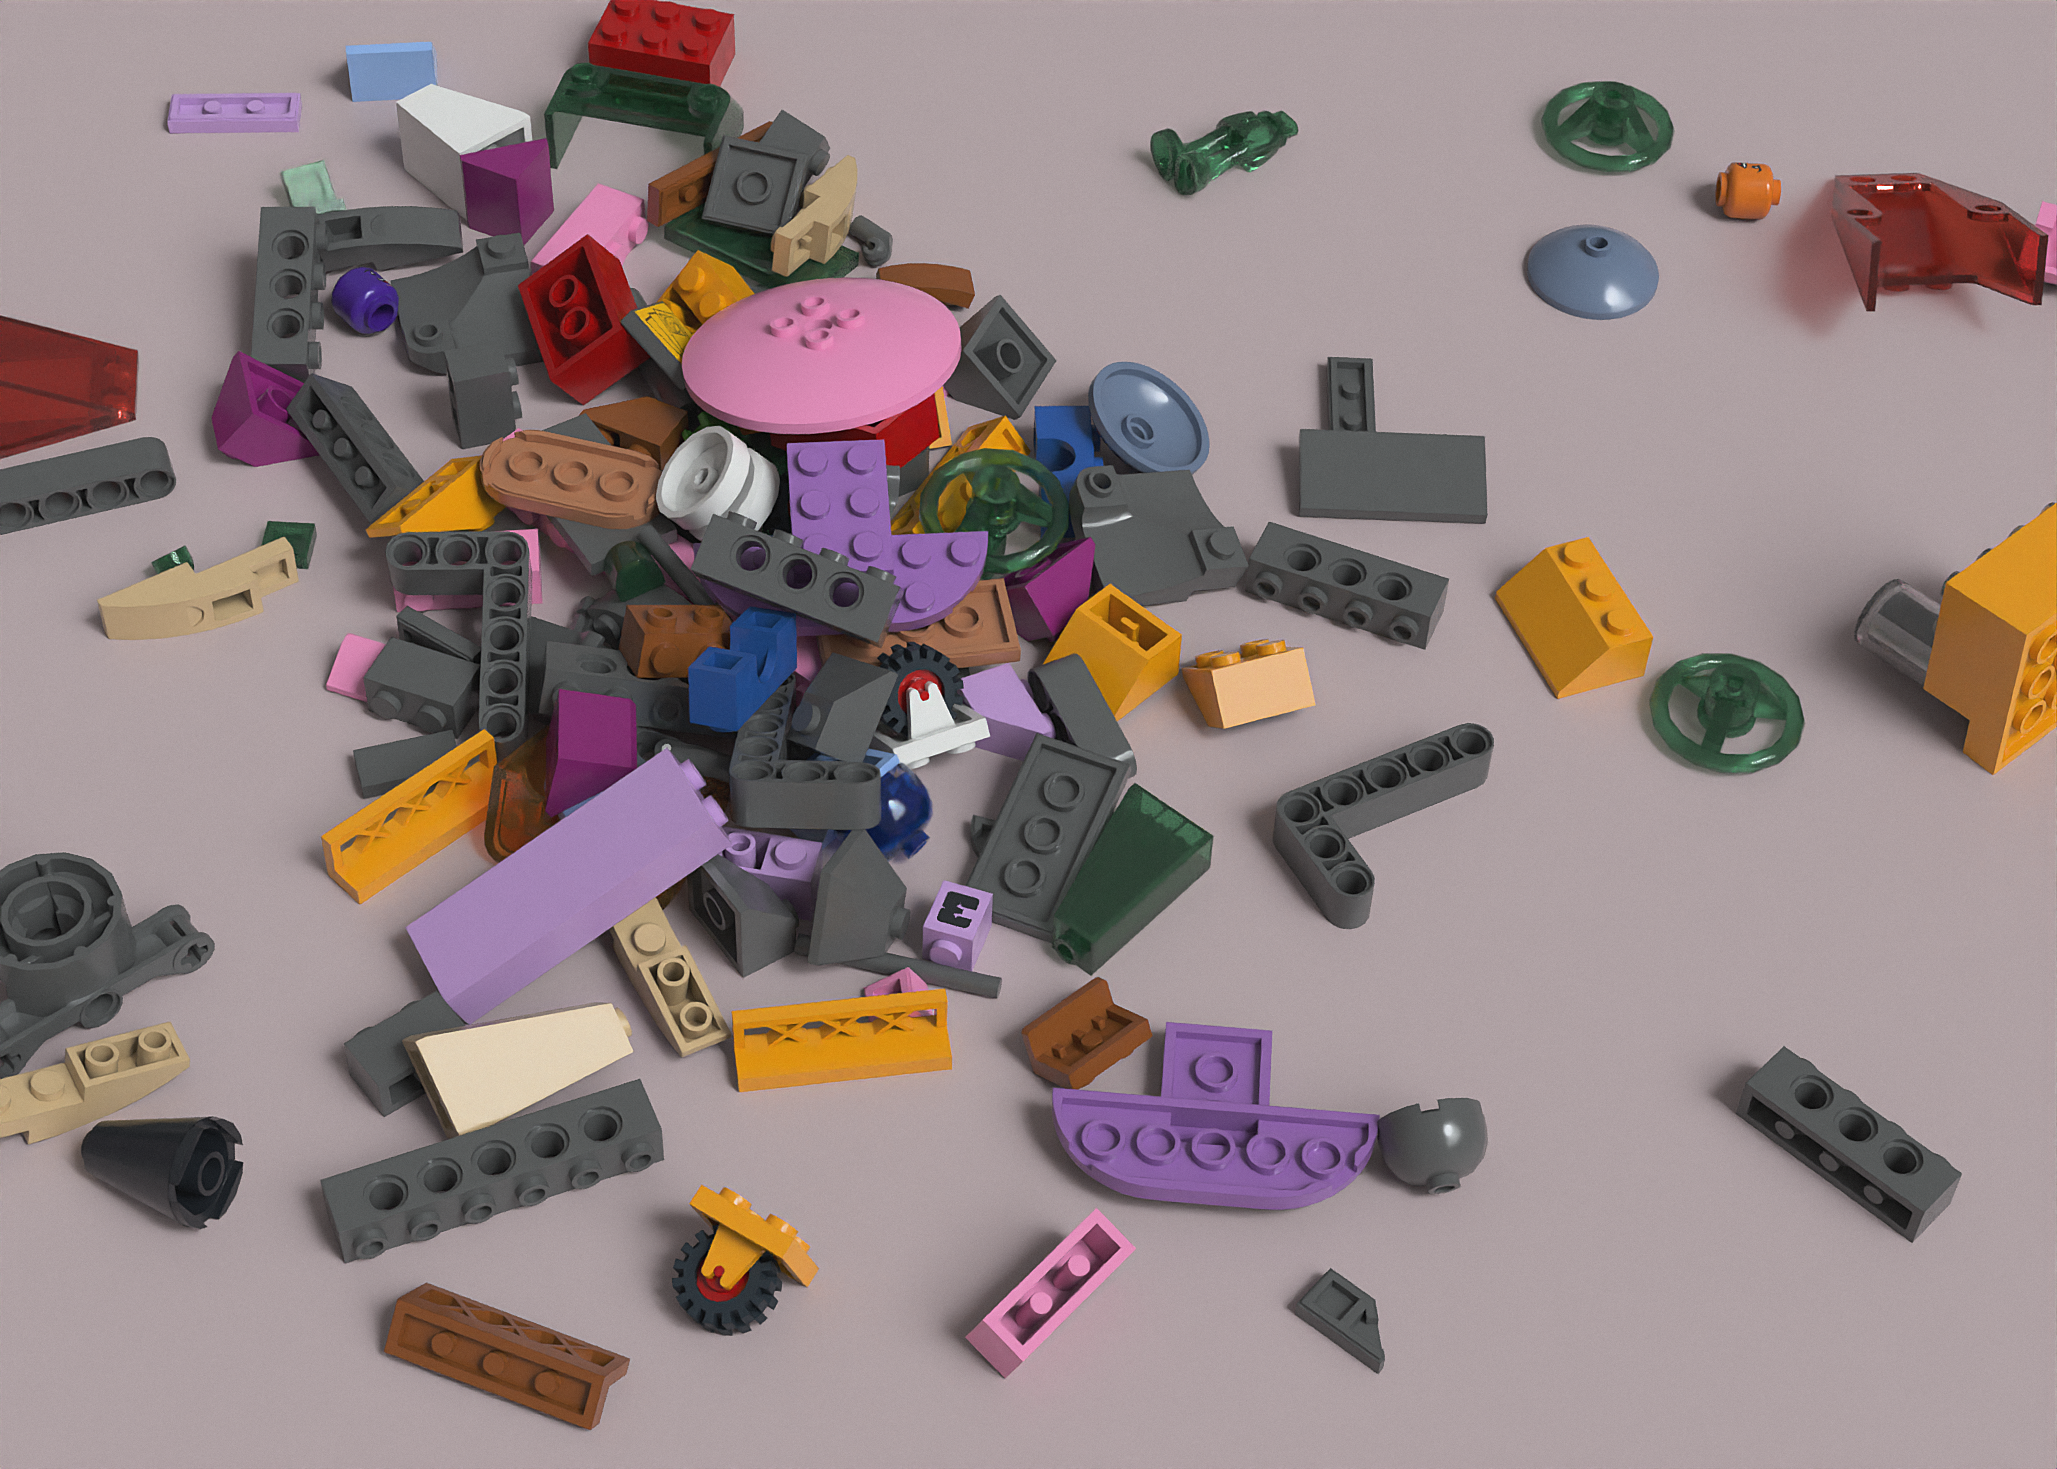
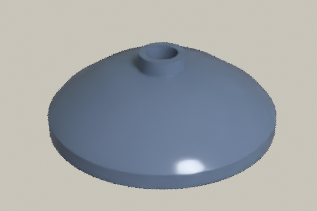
[1527,224,1659,320]
[1088,362,1210,475]

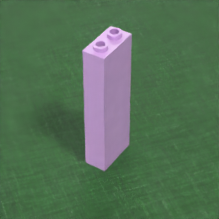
[405,748,732,1025]

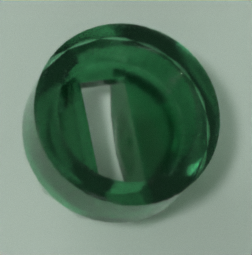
[151,545,194,574]

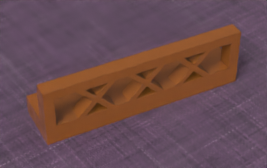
[384,1282,630,1430]

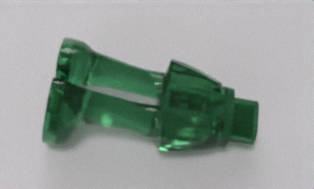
[1150,110,1298,195]

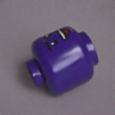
[331,267,399,334]

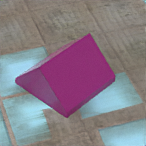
[460,138,554,245]
[545,689,637,817]

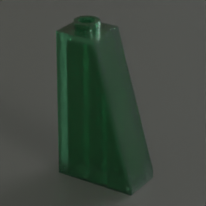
[1052,783,1214,976]

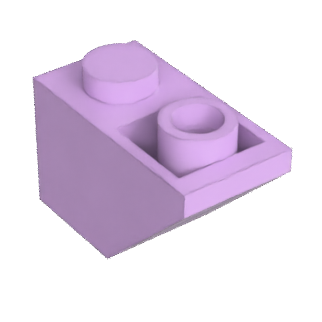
[957,663,1056,761]
[719,826,823,921]

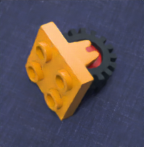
[672,1184,819,1336]

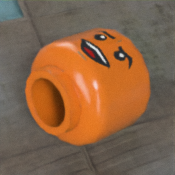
[1715,162,1781,220]

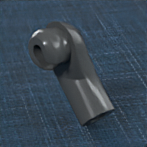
[850,215,893,266]

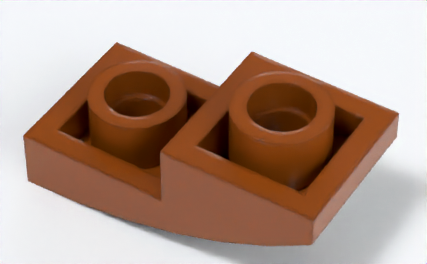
[876,263,975,309]

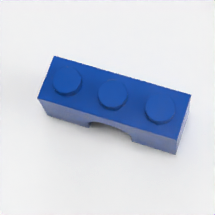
[1033,406,1103,538]
[688,606,797,732]

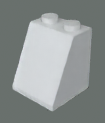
[396,84,532,221]

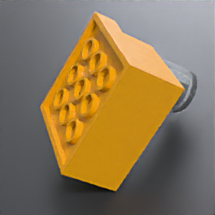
[1854,502,2057,775]

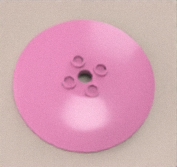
[682,277,962,434]

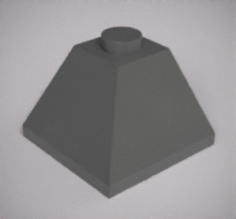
[943,295,1057,420]
[786,652,898,762]
[807,830,911,965]
[687,854,799,978]

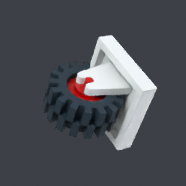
[869,642,990,769]

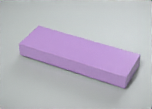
[167,93,302,133]

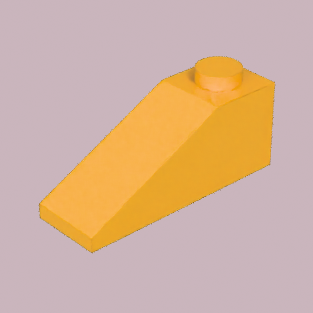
[365,455,507,538]

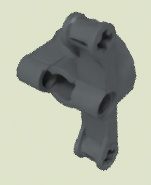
[0,852,215,1079]

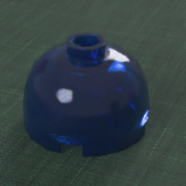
[833,762,933,862]

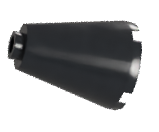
[81,1116,243,1229]

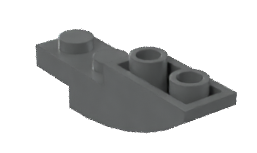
[287,206,464,272]

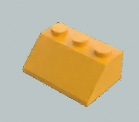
[1495,537,1653,699]

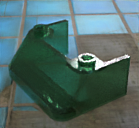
[544,63,744,169]

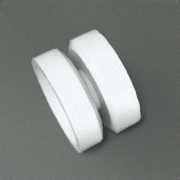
[656,426,780,541]

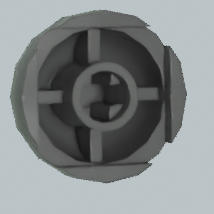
[1377,1098,1488,1194]

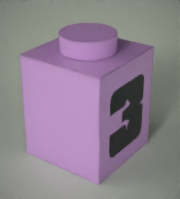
[922,880,993,971]

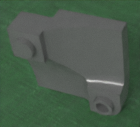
[390,233,544,374]
[1069,465,1249,605]

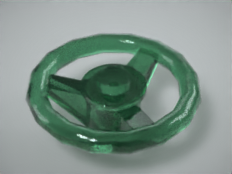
[1541,81,1675,173]
[919,448,1069,575]
[1649,653,1806,774]

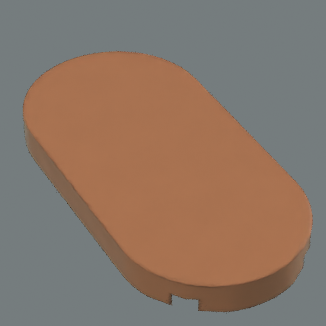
[480,430,662,529]

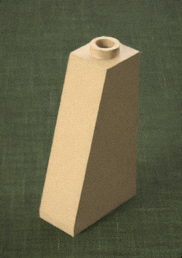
[402,1002,634,1139]

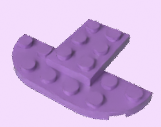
[693,439,988,636]
[1052,1022,1380,1210]

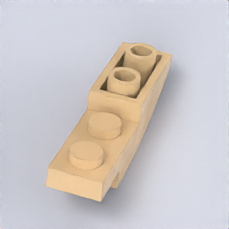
[771,155,858,277]
[97,537,299,640]
[609,897,731,1057]
[0,1021,190,1144]

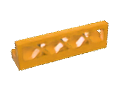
[890,415,1031,535]
[321,729,521,905]
[731,988,952,1092]

